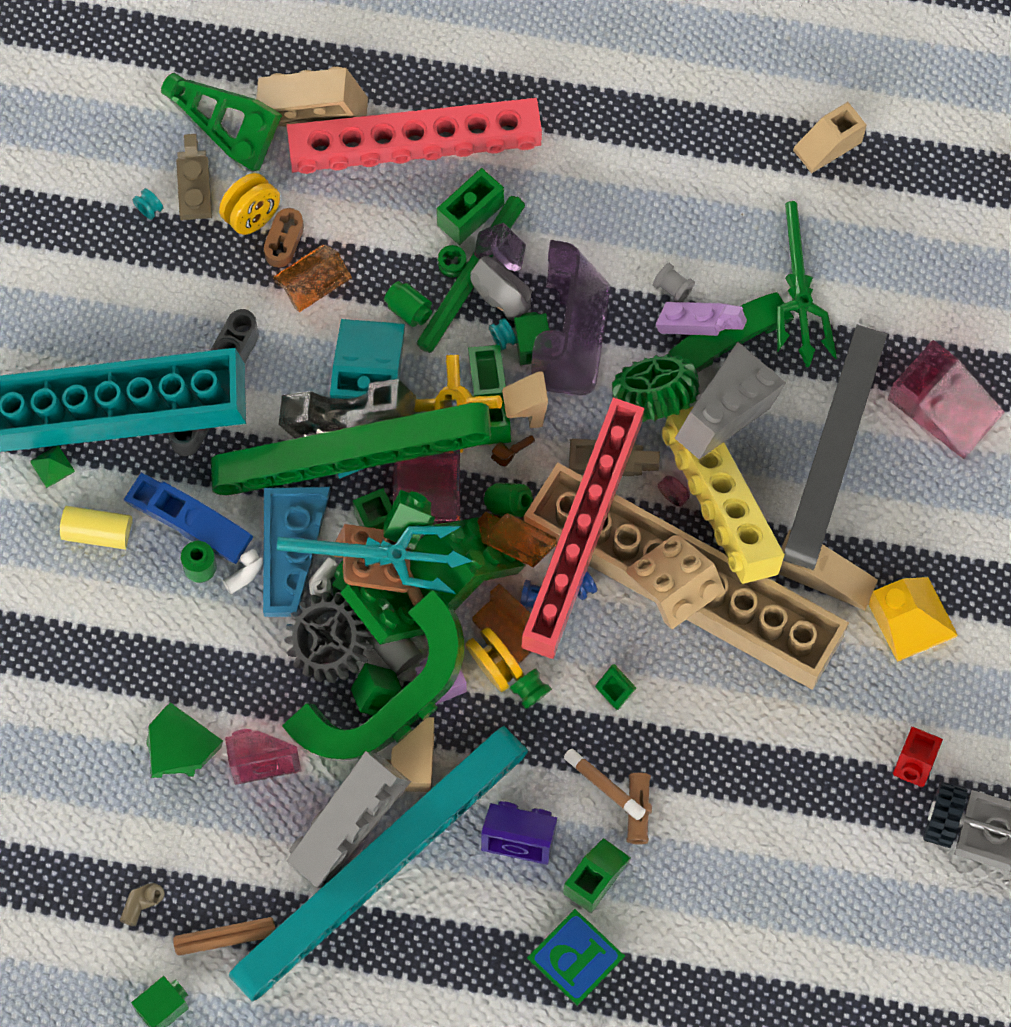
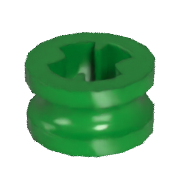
[438,245,467,278]

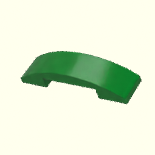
[668,292,794,373]

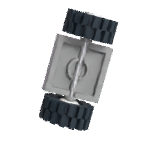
[923,782,1011,872]

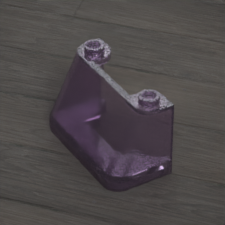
[531,240,610,396]

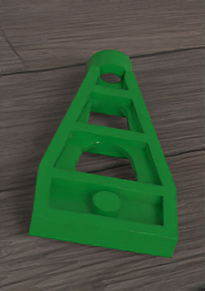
[161,73,282,171]

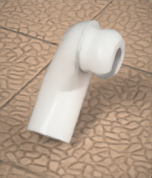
[309,558,338,599]

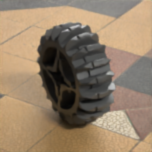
[284,592,374,683]

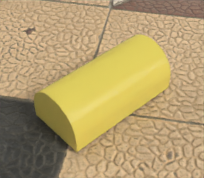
[60,506,133,550]

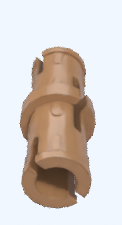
[625,773,652,845]

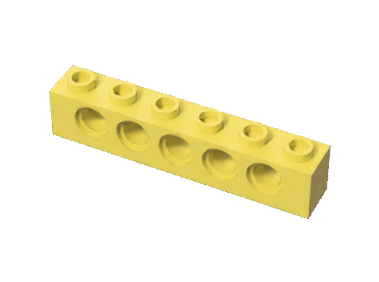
[662,406,785,584]

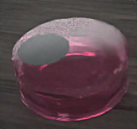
[657,475,690,507]

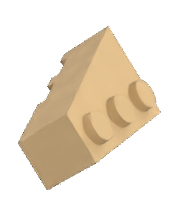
[256,67,368,127]

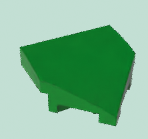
[146,702,223,778]

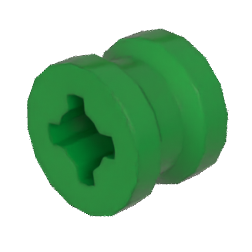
[509,668,552,710]

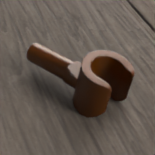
[491,435,535,467]

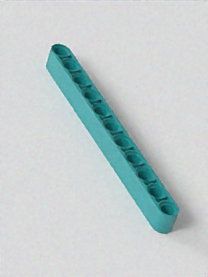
[228,726,529,1002]

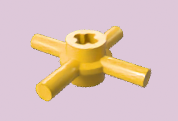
[407,355,502,453]

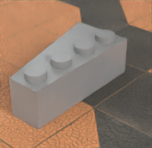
[675,342,786,460]

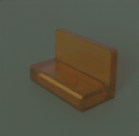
[273,244,352,312]
[478,512,557,568]
[472,583,531,664]

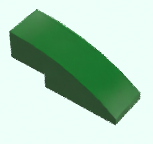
[468,344,511,446]

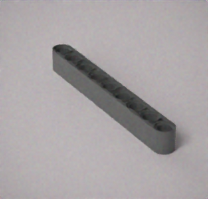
[783,324,888,570]

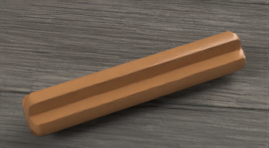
[173,917,276,956]

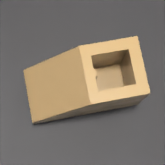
[793,102,867,174]

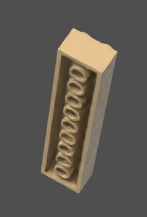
[524,462,849,690]

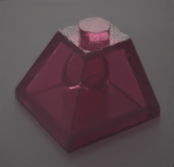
[225,729,302,785]

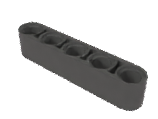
[168,309,259,457]

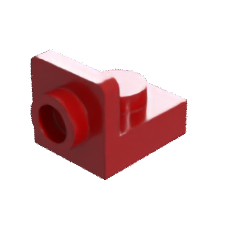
[893,726,943,787]

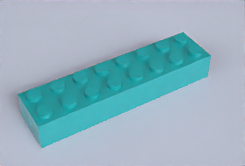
[0,348,246,452]

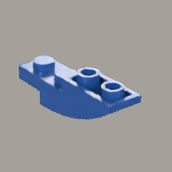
[123,472,253,564]

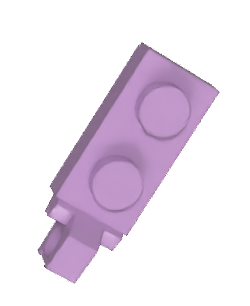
[656,302,747,336]

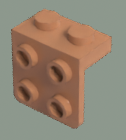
[334,524,410,593]

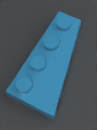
[263,487,331,617]

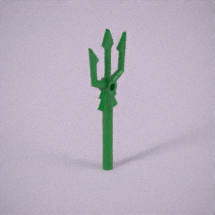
[777,201,837,368]

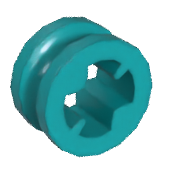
[132,188,164,220]
[489,318,517,351]

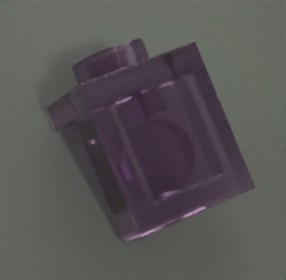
[474,223,526,272]

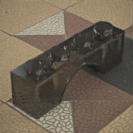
[278,379,416,439]

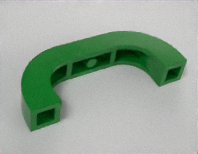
[282,590,464,760]

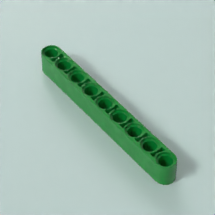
[211,403,491,496]

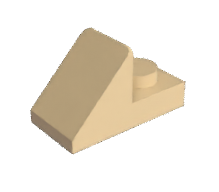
[502,372,548,428]

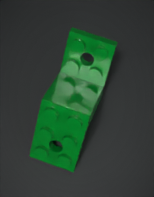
[340,516,526,645]

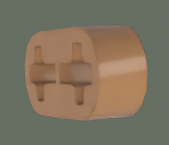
[264,208,304,268]

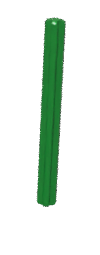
[417,196,525,353]

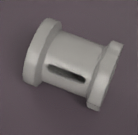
[652,263,695,302]

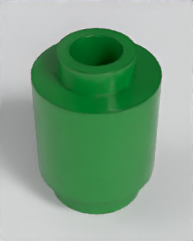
[384,281,432,327]
[484,483,533,517]
[181,541,217,583]

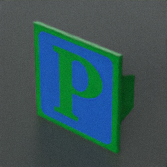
[527,909,625,1006]

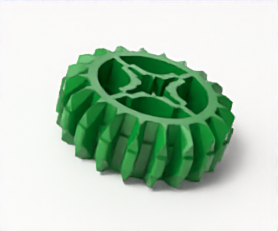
[612,354,700,422]

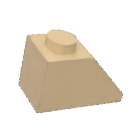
[385,717,435,792]

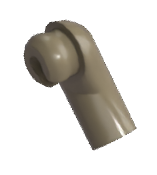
[119,883,165,926]

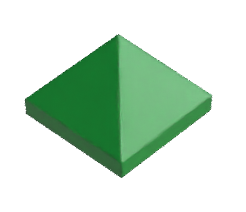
[30,445,75,488]
[595,664,637,710]

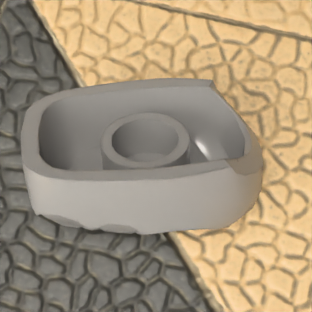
[471,256,532,321]

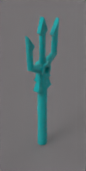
[277,526,472,594]

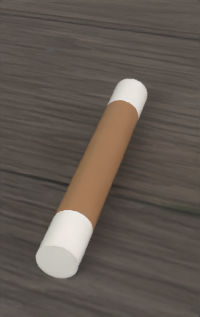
[564,749,646,820]

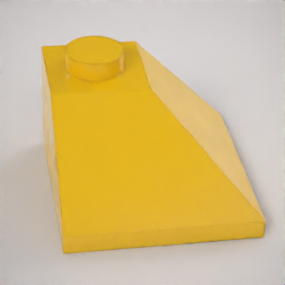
[868,577,958,662]

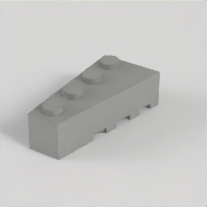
[287,751,411,888]

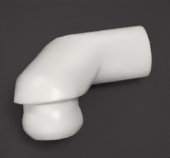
[222,549,263,594]

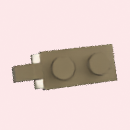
[176,134,212,220]
[569,439,660,476]

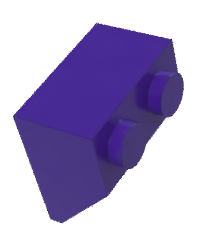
[481,801,557,865]

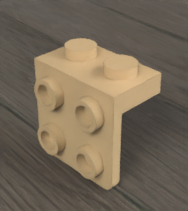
[626,535,725,629]

